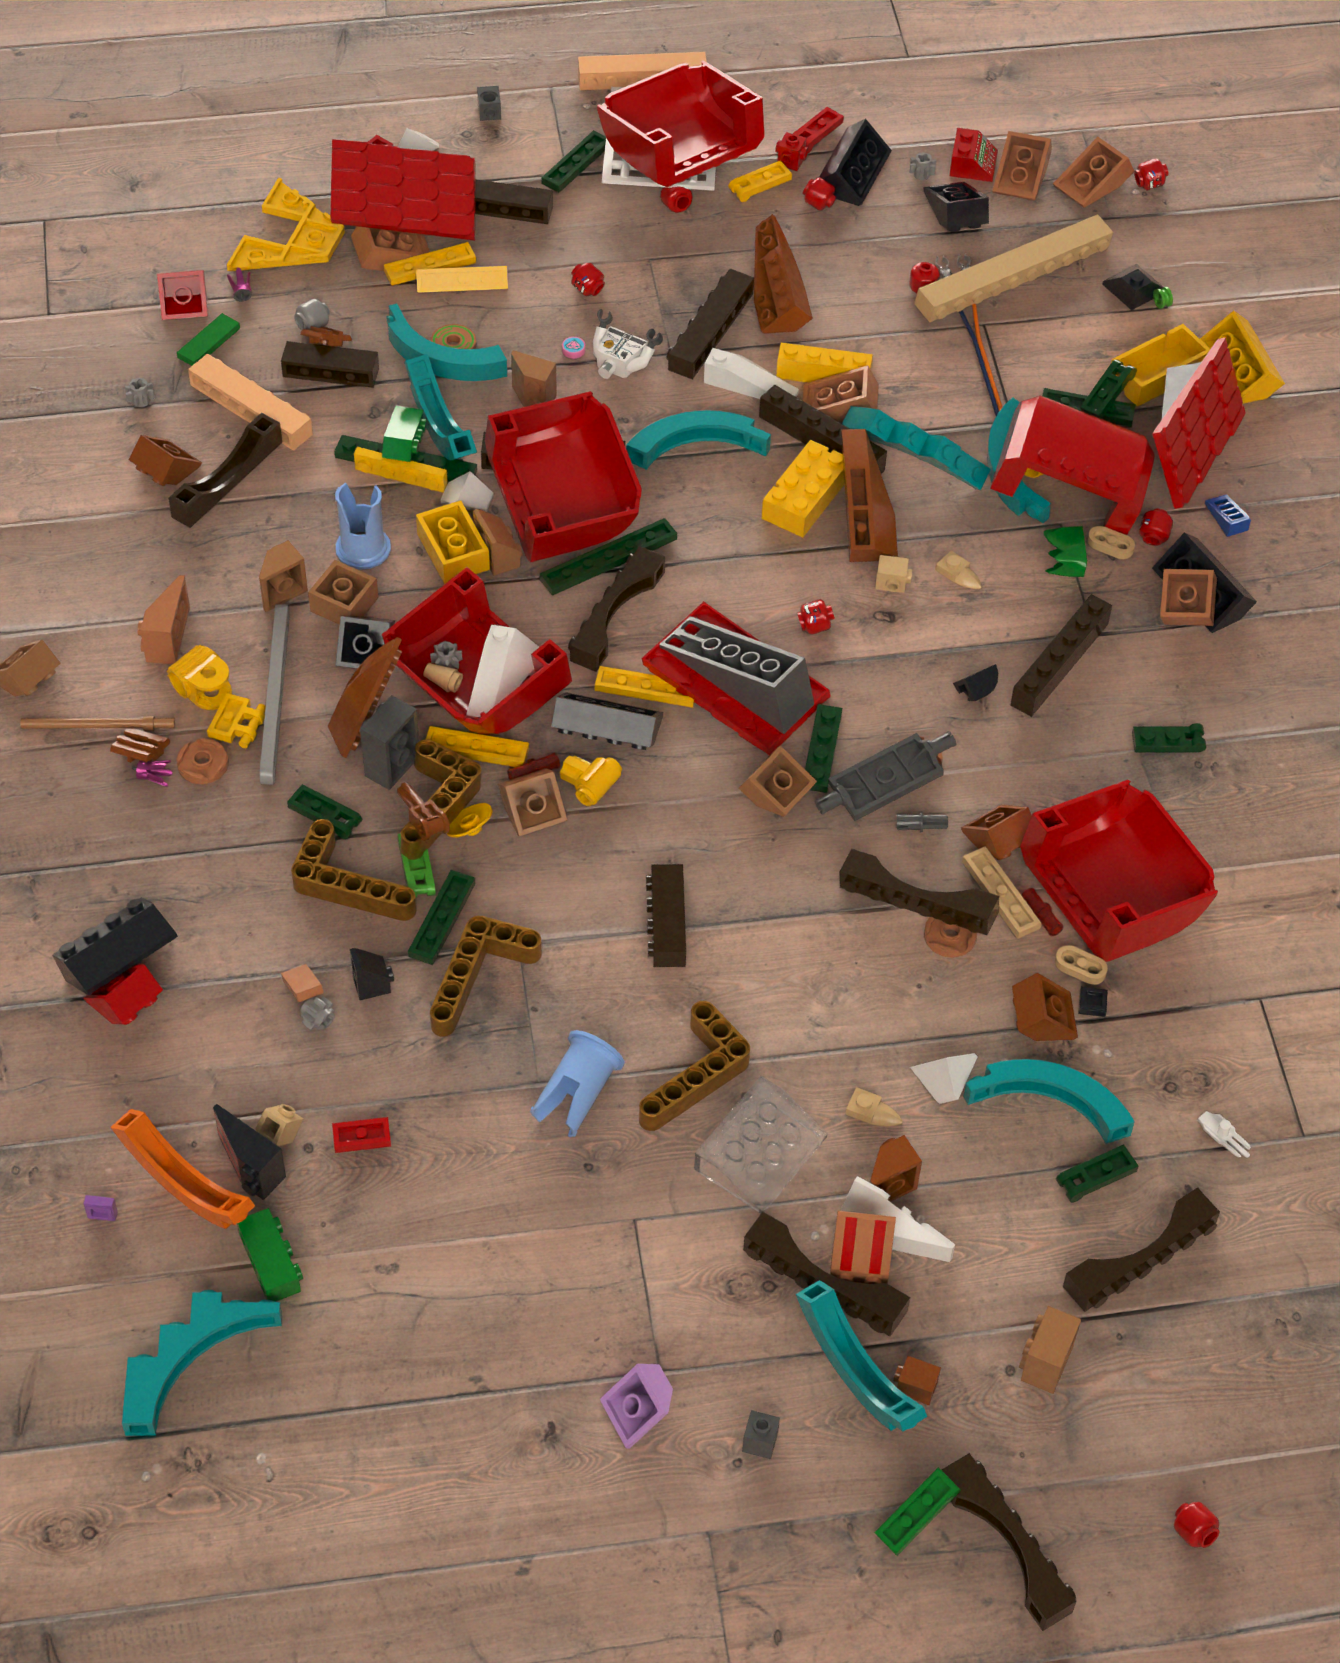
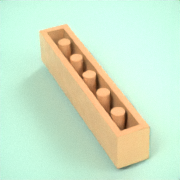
[578,52,707,90]
[188,354,313,451]

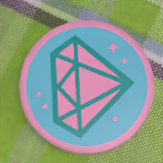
[562,337,585,359]

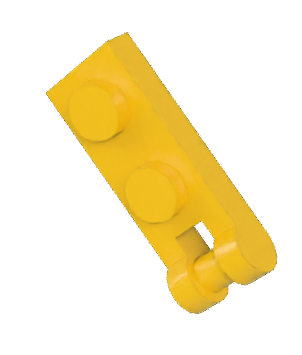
[728,161,792,202]

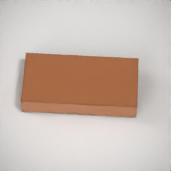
[281,964,324,1002]

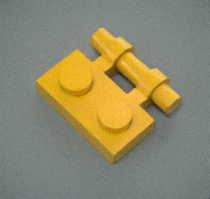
[207,693,266,748]

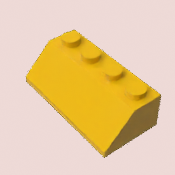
[1200,310,1285,404]
[776,343,873,383]

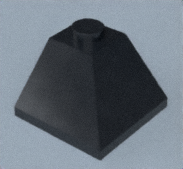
[1102,264,1163,310]
[335,616,395,669]

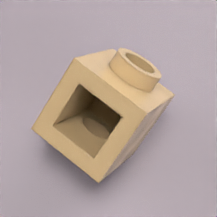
[875,555,912,593]
[255,1104,304,1146]

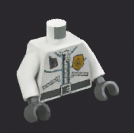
[593,309,663,379]

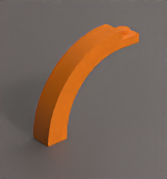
[111,1109,255,1229]

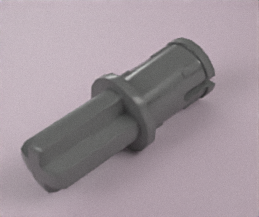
[897,812,948,832]

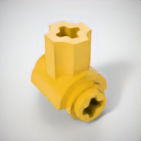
[560,755,622,806]

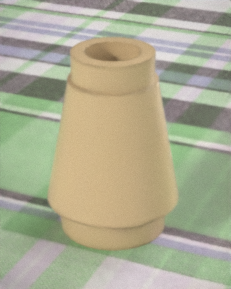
[423,663,463,692]

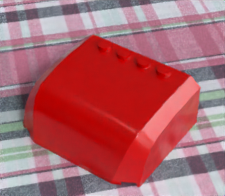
[597,61,765,187]
[485,391,642,562]
[990,395,1155,535]
[382,567,572,735]
[1020,780,1218,962]

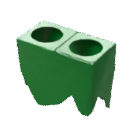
[1044,526,1088,577]

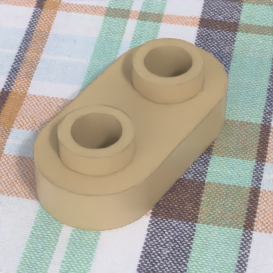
[1087,526,1135,559]
[1055,945,1108,985]

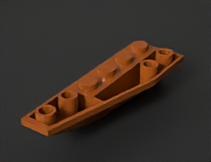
[754,214,813,334]
[841,429,898,562]
[328,637,402,758]

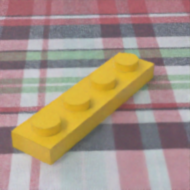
[383,242,476,286]
[416,266,508,293]
[354,447,447,493]
[595,666,694,708]
[426,726,529,769]

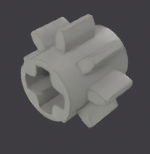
[909,152,936,180]
[125,378,155,407]
[430,641,462,669]
[301,996,335,1030]

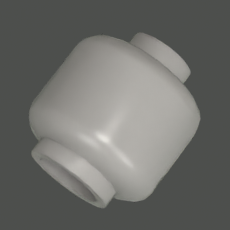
[294,299,330,330]

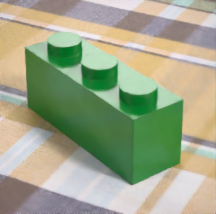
[382,405,427,462]
[237,1208,303,1302]

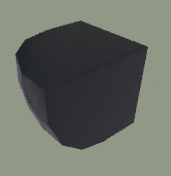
[953,664,999,701]

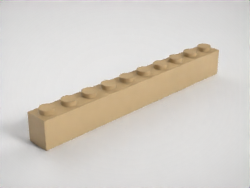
[914,214,1113,322]

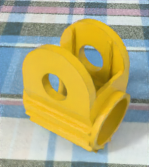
[166,645,232,710]

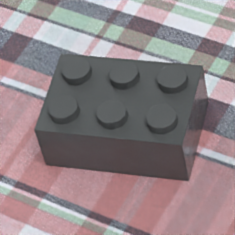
[360,695,419,790]

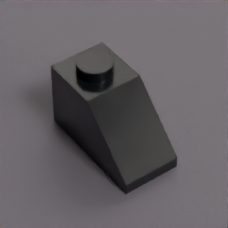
[350,948,394,1001]

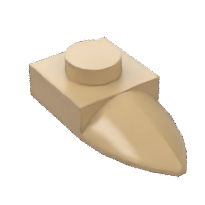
[935,551,982,589]
[846,1087,903,1127]

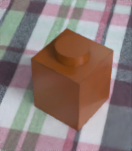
[893,1356,941,1405]

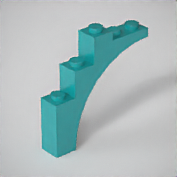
[842,406,991,490]
[122,1290,282,1436]

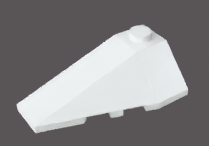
[704,348,799,399]
[466,625,539,720]
[841,1176,955,1262]

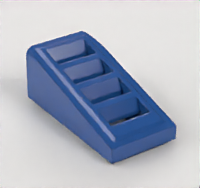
[1205,494,1251,537]

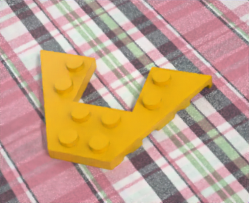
[227,177,345,271]

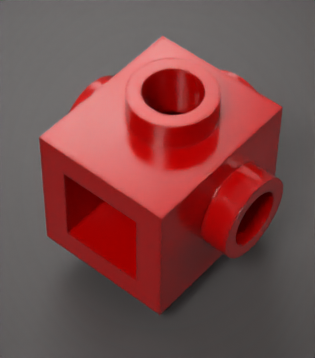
[775,132,808,171]

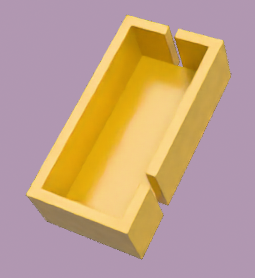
[1111,324,1210,407]
[761,440,845,538]

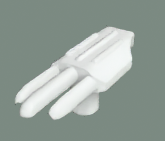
[1197,1111,1251,1158]

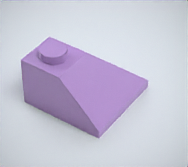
[600,1364,673,1449]

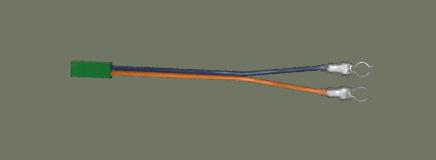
[935,253,1002,416]

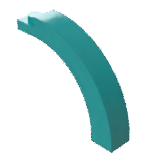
[386,303,508,381]
[404,354,477,460]
[987,397,1051,524]
[626,410,771,470]
[963,1059,1135,1144]
[796,1280,927,1432]

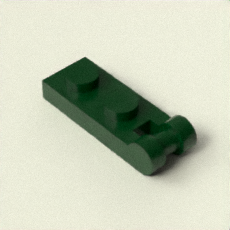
[1080,359,1137,419]
[1132,723,1206,753]
[287,784,363,840]
[1056,1144,1139,1203]

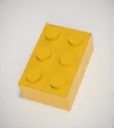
[416,500,490,584]

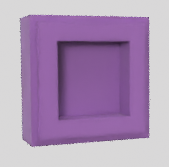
[84,1195,118,1221]

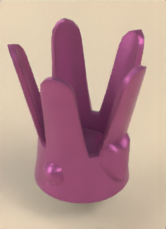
[227,268,252,302]
[132,760,173,787]

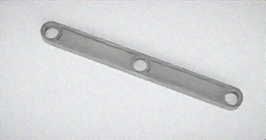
[260,604,289,785]

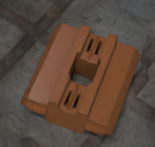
[300,326,352,347]
[110,728,170,763]

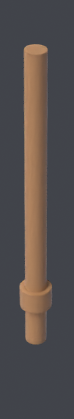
[20,716,175,731]

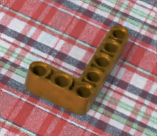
[400,739,481,860]
[291,819,417,921]
[430,916,542,1037]
[639,1001,750,1131]

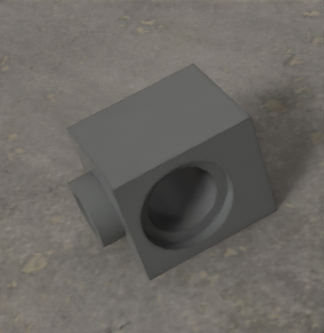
[477,86,501,121]
[742,1410,780,1459]

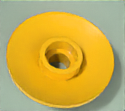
[446,803,493,838]

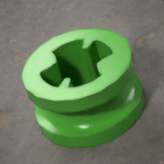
[1153,286,1173,309]

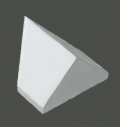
[398,128,439,151]
[441,471,494,512]
[910,1053,978,1104]

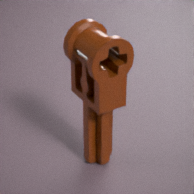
[397,782,450,841]

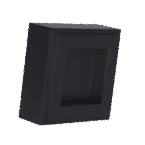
[1078,986,1108,1017]

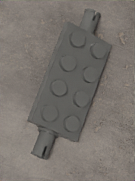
[815,731,956,821]

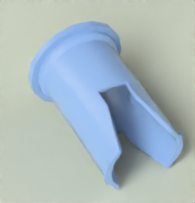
[335,483,391,570]
[530,1030,625,1137]

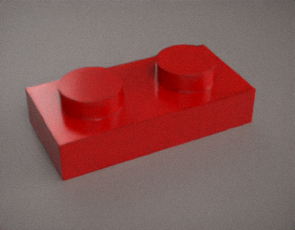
[332,1117,391,1153]

